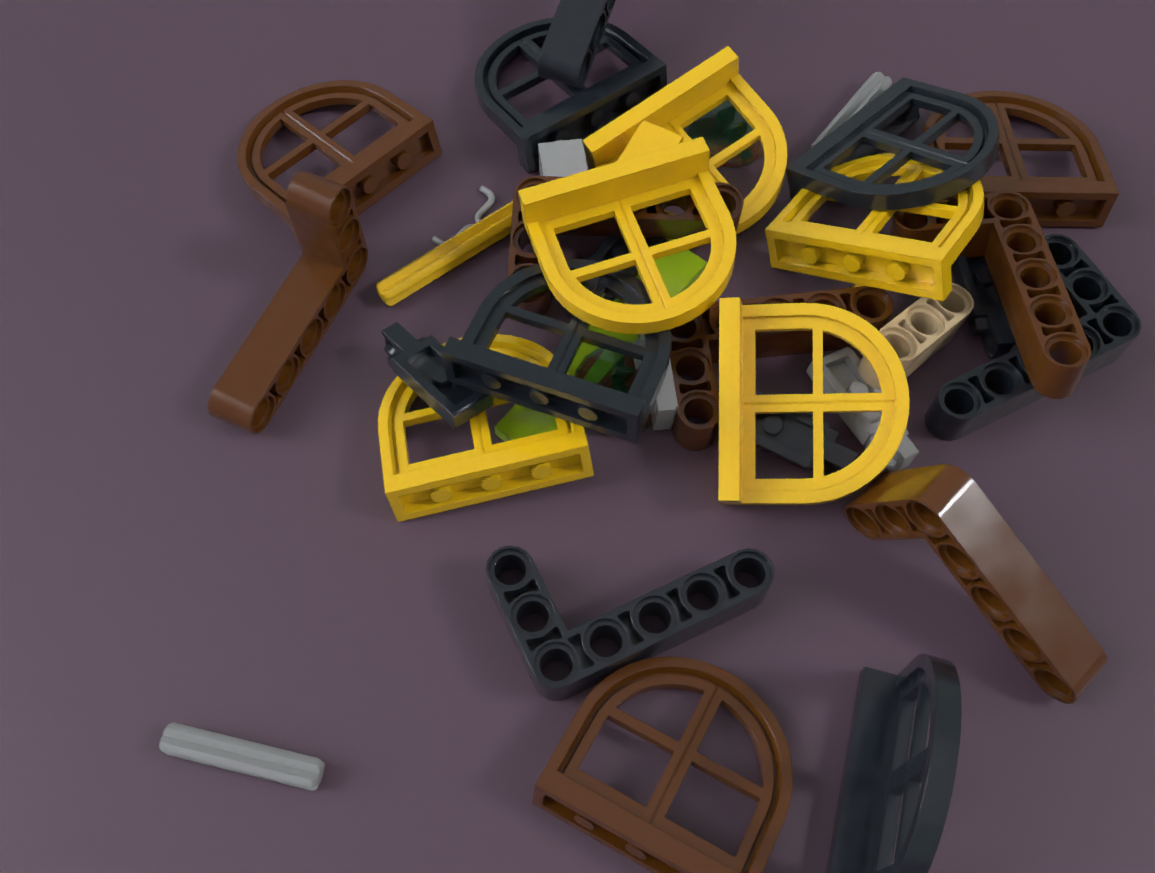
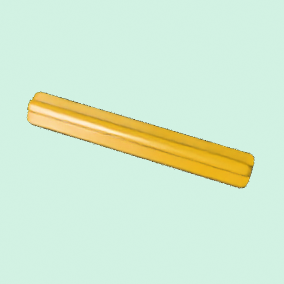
[376,201,513,306]

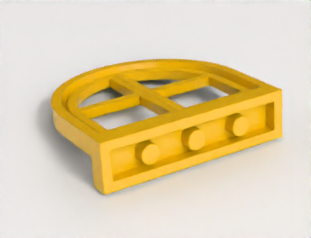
[583,46,787,240]
[518,137,736,334]
[765,153,984,301]
[718,297,910,505]
[378,334,594,522]

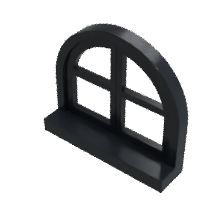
[474,17,667,174]
[786,77,999,210]
[441,258,671,444]
[826,653,962,873]

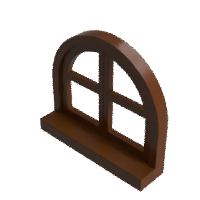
[237,80,442,245]
[922,91,1119,227]
[532,656,793,873]

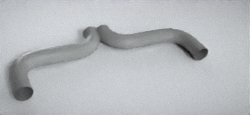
[432,185,495,246]

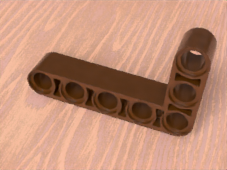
[208,170,368,434]
[507,176,744,315]
[889,191,1091,399]
[670,286,893,451]
[844,464,1108,704]

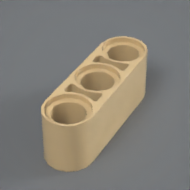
[858,283,974,390]

